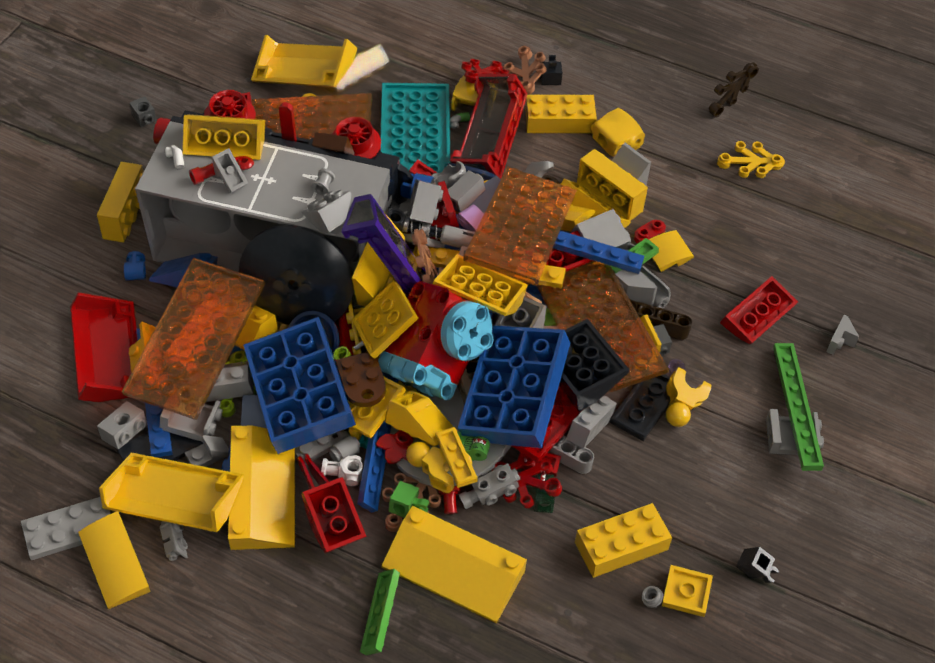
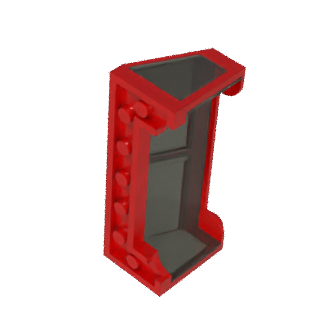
[450,74,528,179]

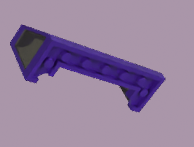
[341,194,426,298]

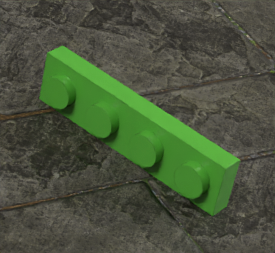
[360,569,400,656]

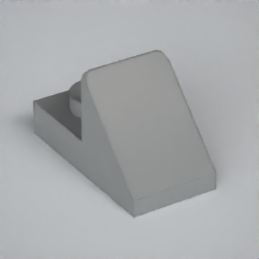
[211,148,248,193]
[826,315,859,355]
[185,435,229,467]

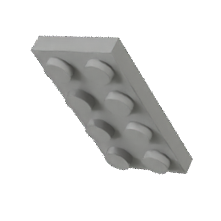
[21,497,111,560]

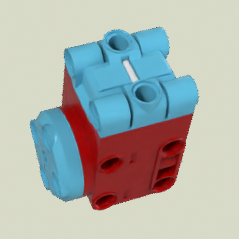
[378,281,493,400]

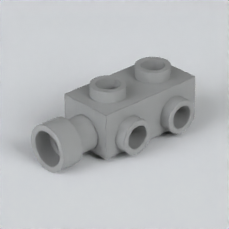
[458,463,520,509]

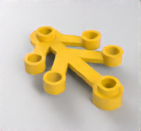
[717,141,785,178]

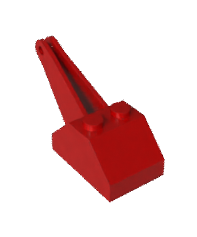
[297,454,366,554]

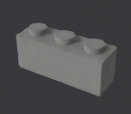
[566,396,617,449]

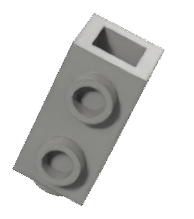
[448,170,486,212]

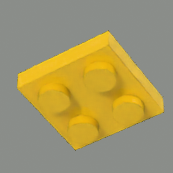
[662,565,713,617]

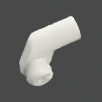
[165,145,185,169]

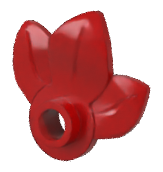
[376,430,413,464]

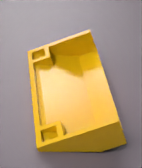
[251,35,358,87]
[228,425,295,550]
[99,453,244,532]
[382,506,527,623]

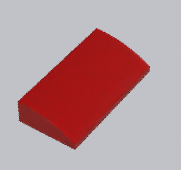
[720,276,798,344]

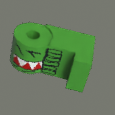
[457,431,490,461]

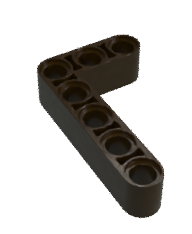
[593,294,692,341]

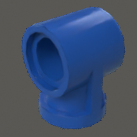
[124,251,146,281]

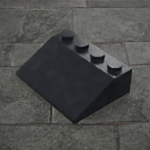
[559,319,630,411]

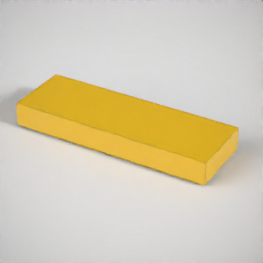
[435,427,478,488]

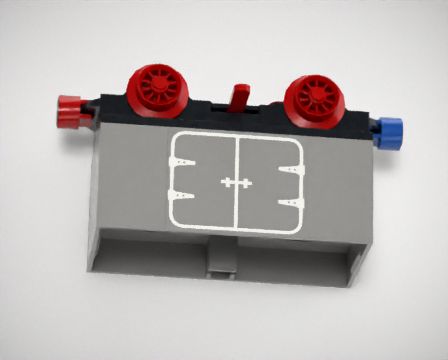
[135,90,435,308]

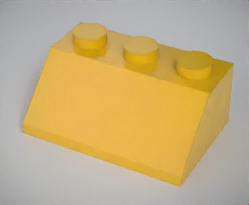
[215,296,278,350]

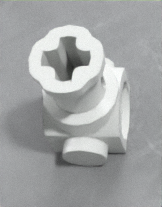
[321,455,363,486]

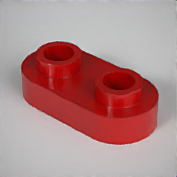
[634,220,666,244]

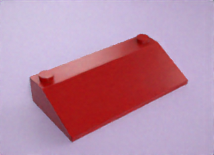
[70,292,144,402]

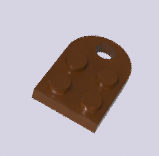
[336,352,386,407]

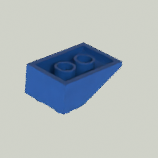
[149,253,218,288]

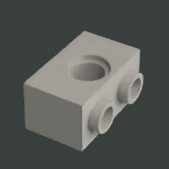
[97,401,147,450]

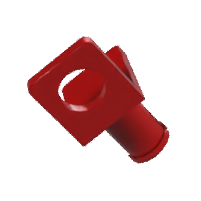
[438,486,460,515]

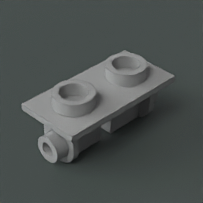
[160,521,188,561]

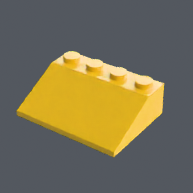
[352,215,406,306]
[433,254,528,316]

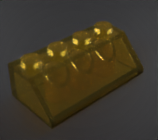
[325,43,389,93]

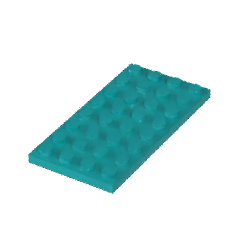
[380,83,450,173]

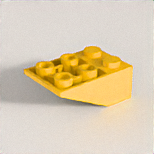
[385,390,453,446]

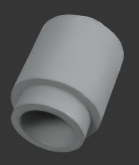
[329,435,360,462]

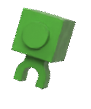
[389,481,429,518]

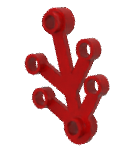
[461,59,509,84]
[491,455,562,508]

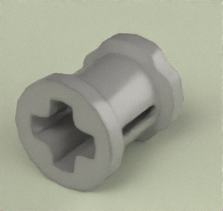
[311,168,335,195]

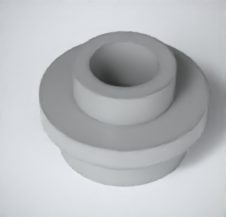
[642,586,664,608]

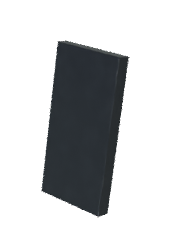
[609,366,671,442]
[117,433,203,461]

